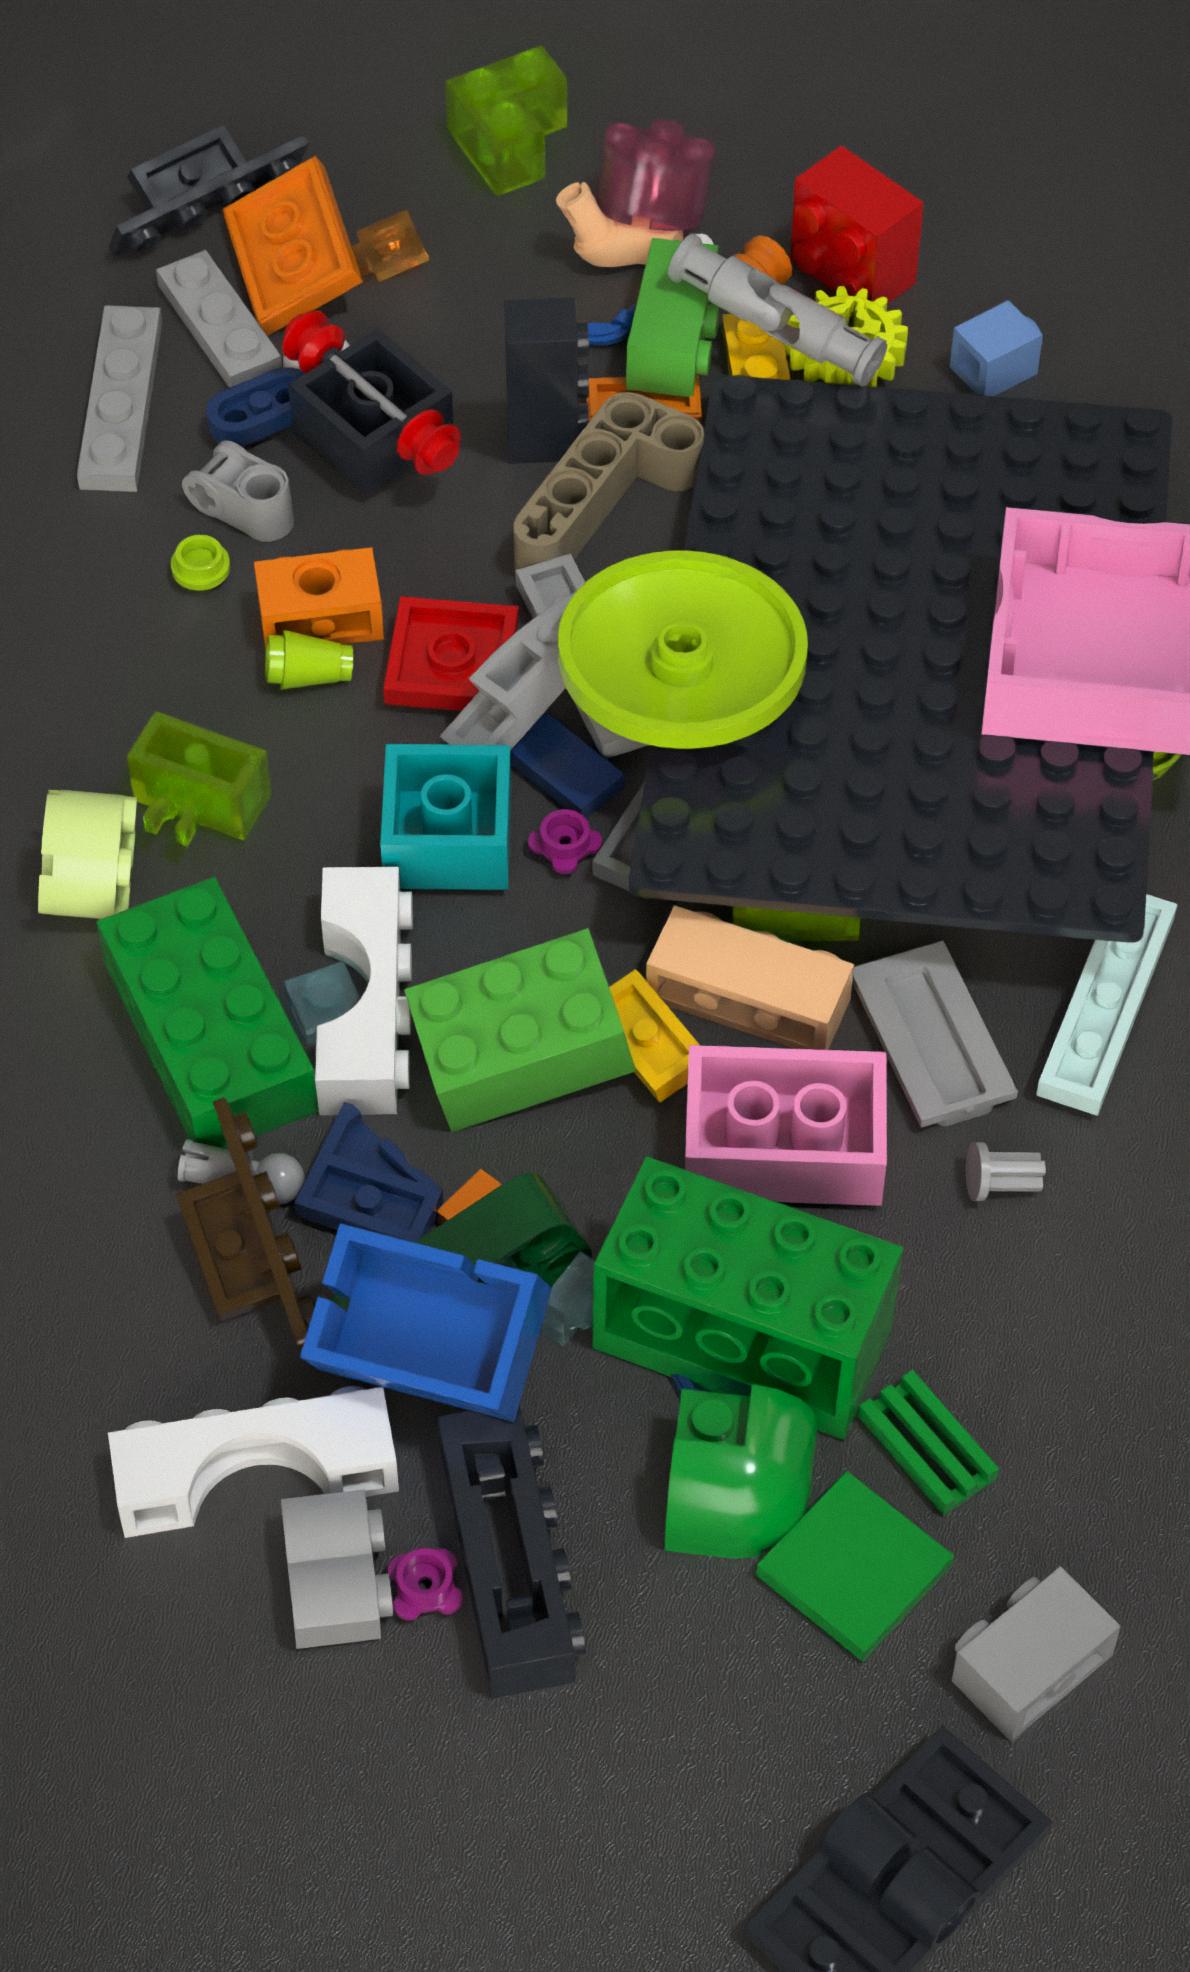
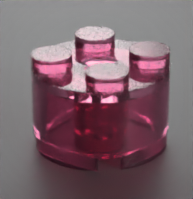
[597,120,715,231]

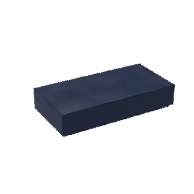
[510,711,625,818]

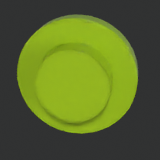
[171,535,230,591]

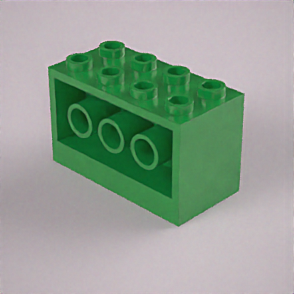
[592,1156,904,1441]

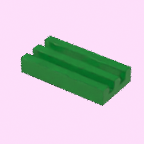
[858,1369,999,1516]

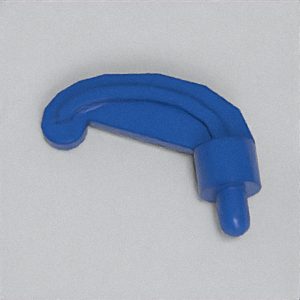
[588,305,636,345]

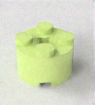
[38,790,137,919]

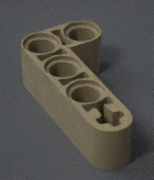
[513,392,704,570]

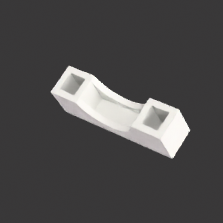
[315,867,413,1115]
[108,1386,399,1538]

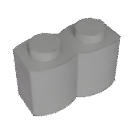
[281,1489,393,1649]

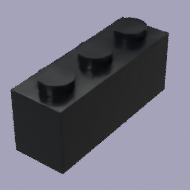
[504,297,589,464]

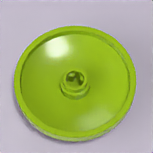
[558,551,808,749]

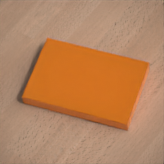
[222,156,363,336]

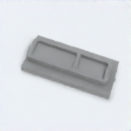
[852,941,1018,1128]

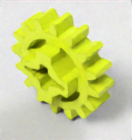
[784,286,908,387]

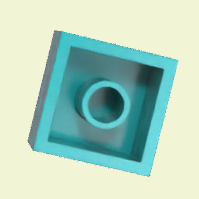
[380,744,512,890]

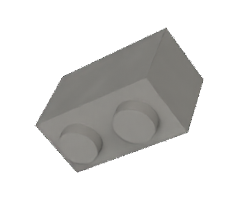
[952,1566,1121,1742]

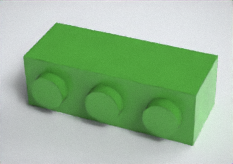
[626,238,720,397]

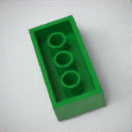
[96,877,319,1148]

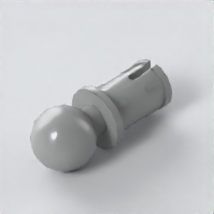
[178,1139,305,1204]

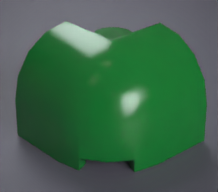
[664,1384,818,1559]

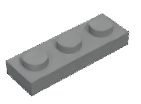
[156,250,282,388]

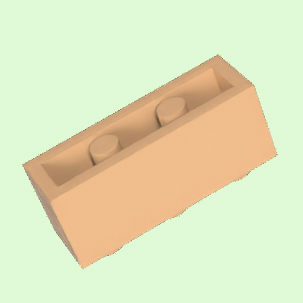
[646,905,854,1050]

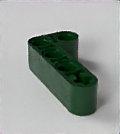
[329,1173,593,1311]

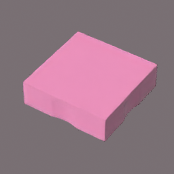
[982,507,1190,755]

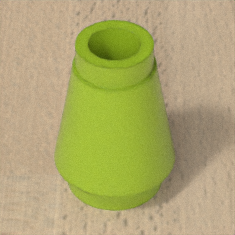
[265,630,353,690]

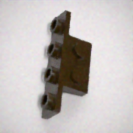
[176,1097,315,1352]

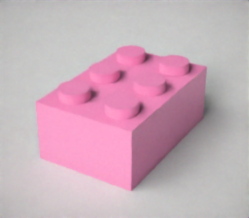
[685,1045,887,1206]

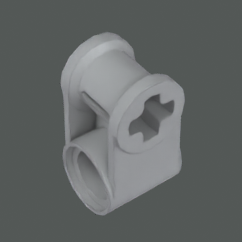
[182,440,295,542]

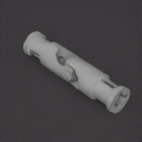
[667,233,888,387]

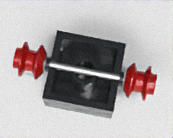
[282,310,461,497]

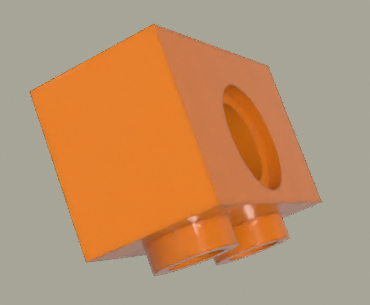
[254,547,384,651]

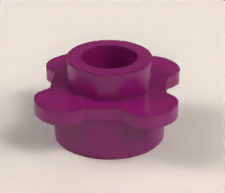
[528,809,602,874]
[388,1548,463,1621]

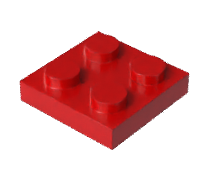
[384,596,519,711]

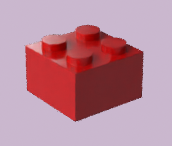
[790,145,924,304]

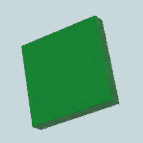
[756,1471,955,1662]

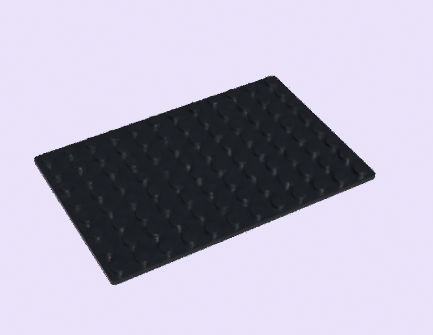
[629,375,1172,943]

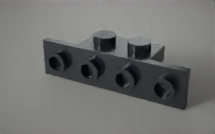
[109,124,309,256]

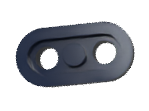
[206,367,305,446]

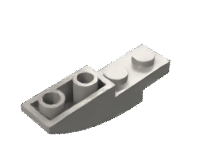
[439,592,576,751]

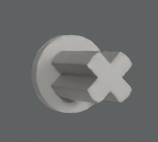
[965,1142,1046,1201]

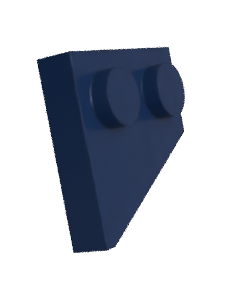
[294,1102,443,1242]

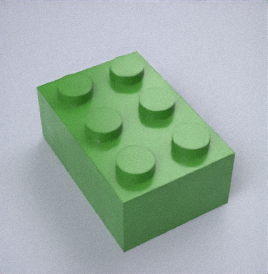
[404,928,636,1133]

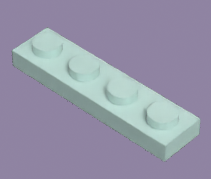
[1036,894,1177,1116]

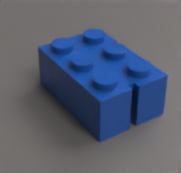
[300,1224,552,1422]

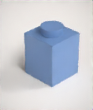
[950,300,1043,396]

